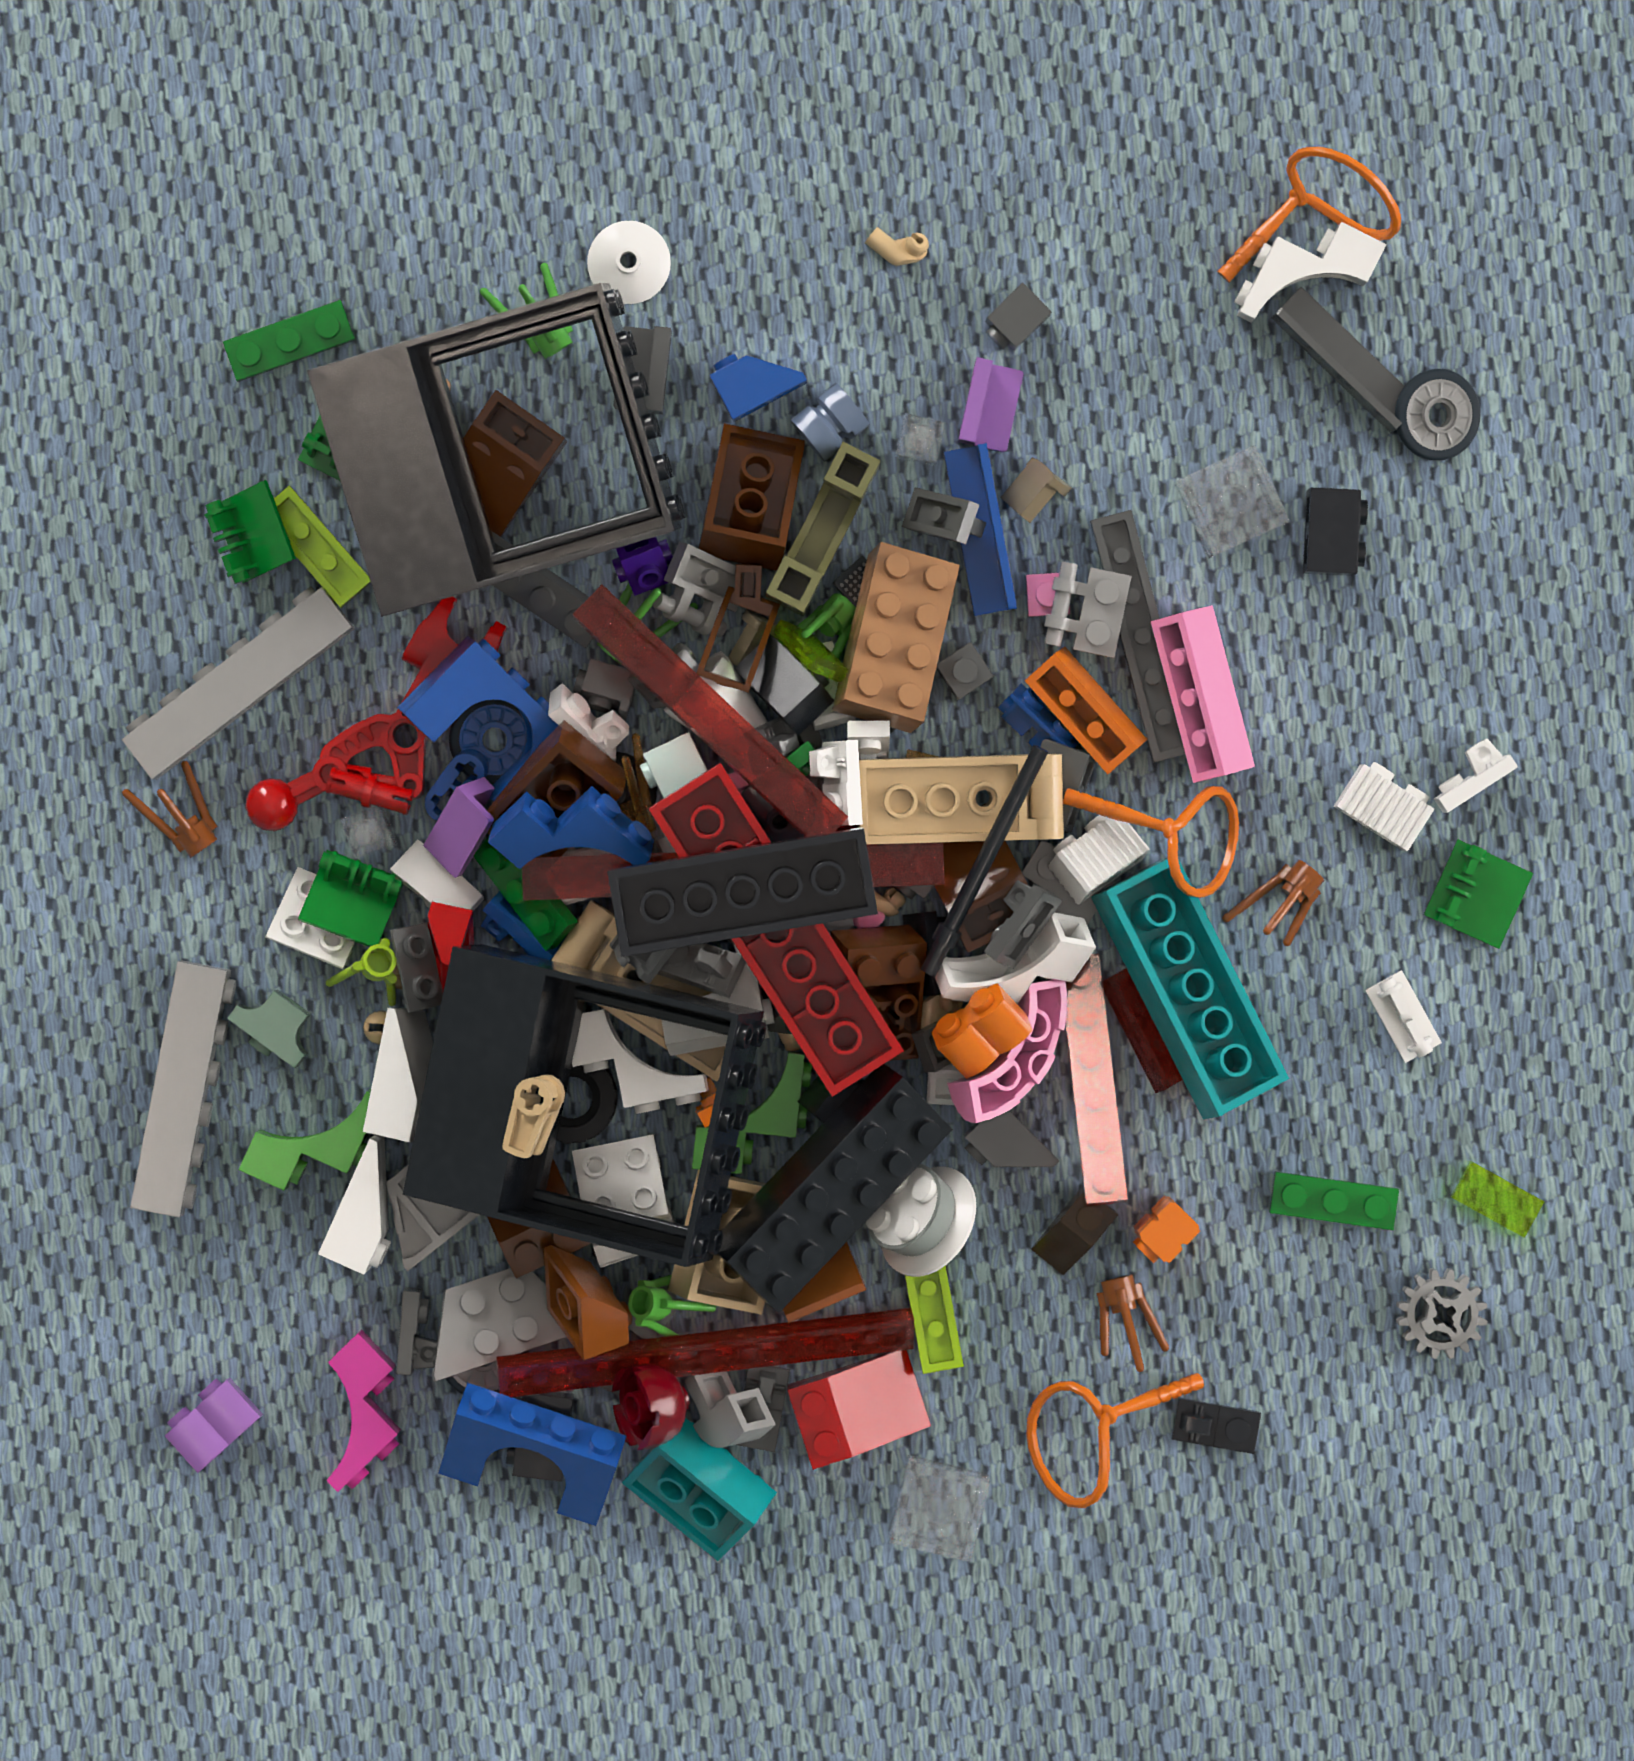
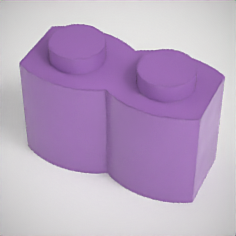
[165,1378,263,1473]

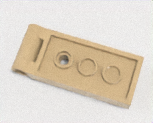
[857,754,1064,845]
[551,900,726,1082]

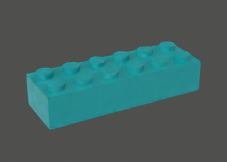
[1091,858,1290,1120]

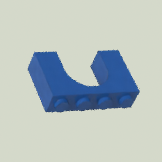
[397,636,559,802]
[438,1382,627,1526]

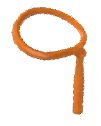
[1217,147,1401,283]
[1063,786,1239,898]
[1026,1373,1204,1508]

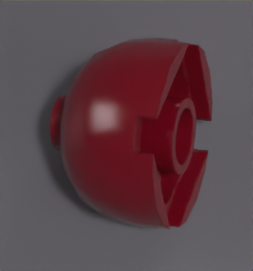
[612,1364,689,1450]

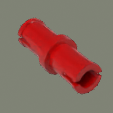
[325,767,414,815]

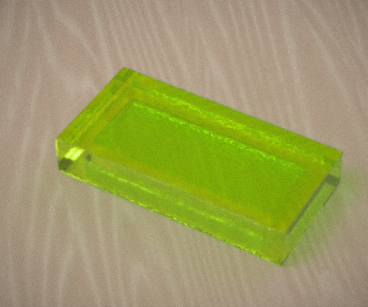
[773,619,849,682]
[1450,1161,1545,1238]

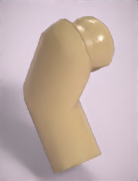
[865,227,929,266]

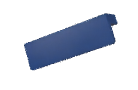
[943,443,1017,616]

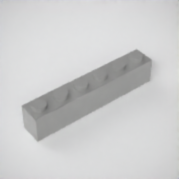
[121,587,355,780]
[130,960,236,1218]

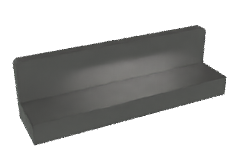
[1271,287,1404,433]

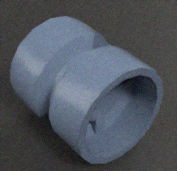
[791,383,870,462]

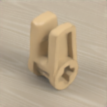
[502,1075,565,1158]

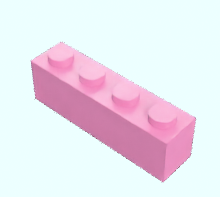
[1151,605,1255,783]

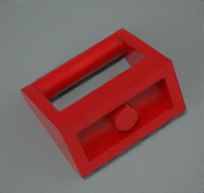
[427,901,474,992]

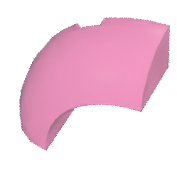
[947,979,1067,1123]

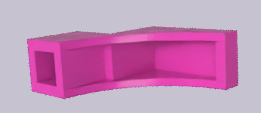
[326,1329,401,1492]

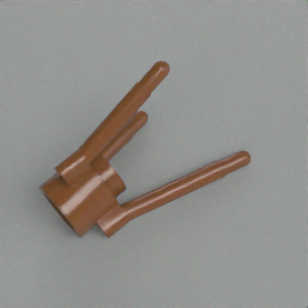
[122,761,218,858]
[1222,860,1325,946]
[1096,1274,1169,1372]

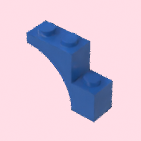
[488,786,654,869]

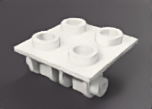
[265,867,355,969]
[572,1134,669,1218]

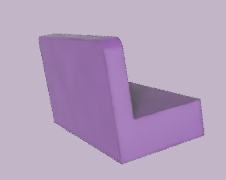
[958,357,1023,452]
[423,777,495,878]

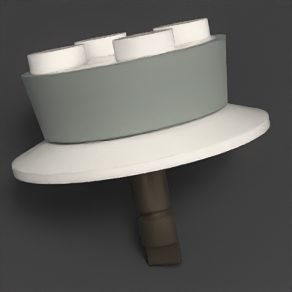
[866,1164,976,1277]

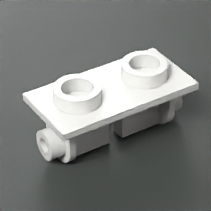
[1365,970,1442,1063]

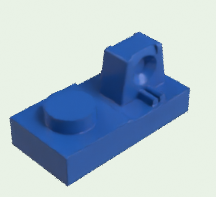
[481,891,567,960]

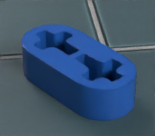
[425,749,489,821]

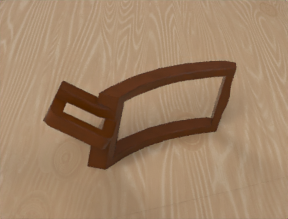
[696,564,780,693]

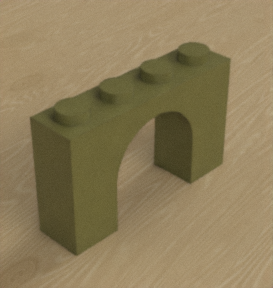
[766,442,880,617]

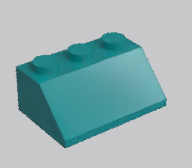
[622,1418,777,1561]

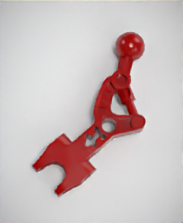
[245,596,507,831]

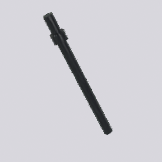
[921,745,1049,977]

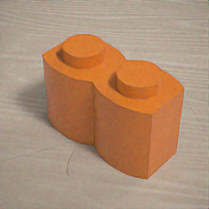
[931,983,1033,1079]

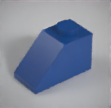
[709,354,807,423]

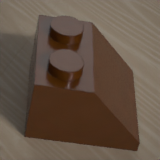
[487,1159,591,1279]

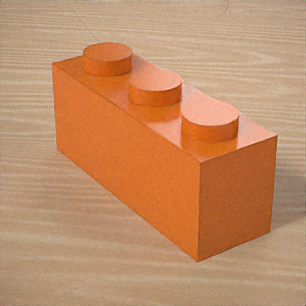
[1024,646,1148,774]

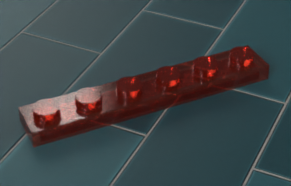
[1065,953,1128,1206]

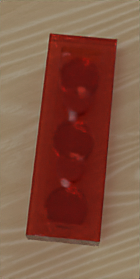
[1099,967,1183,1093]

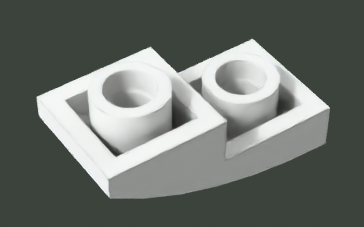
[390,839,484,911]

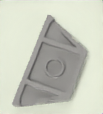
[386,1165,480,1272]
[432,1268,567,1382]

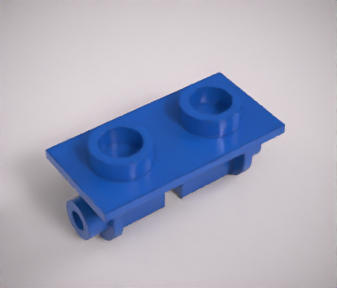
[998,683,1079,749]

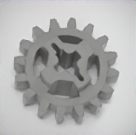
[1396,1268,1488,1359]

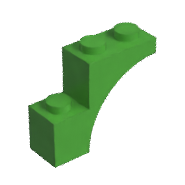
[692,1051,812,1174]
[238,1089,371,1191]

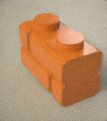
[1133,1196,1200,1263]

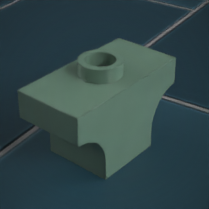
[227,989,311,1068]

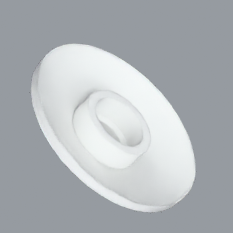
[587,221,671,304]

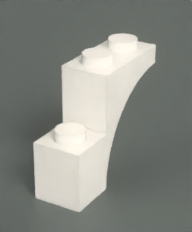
[1234,222,1387,323]
[935,912,1096,1004]
[572,1009,709,1114]

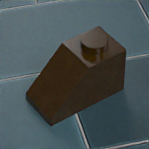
[1031,1185,1118,1275]

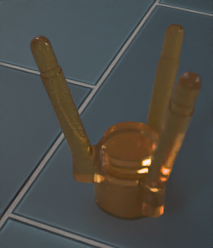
[619,733,657,833]

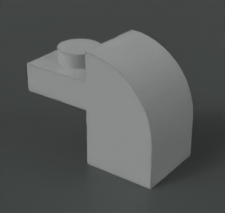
[685,1367,776,1448]

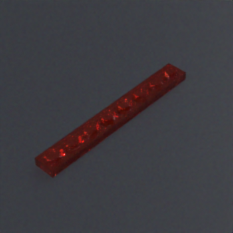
[572,584,848,837]

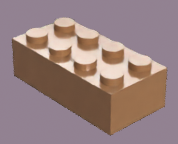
[832,542,960,733]

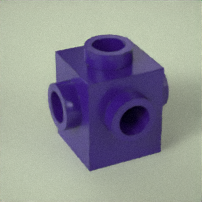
[612,537,673,596]

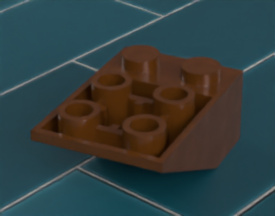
[464,390,567,537]
[913,803,1028,953]
[831,924,927,1061]

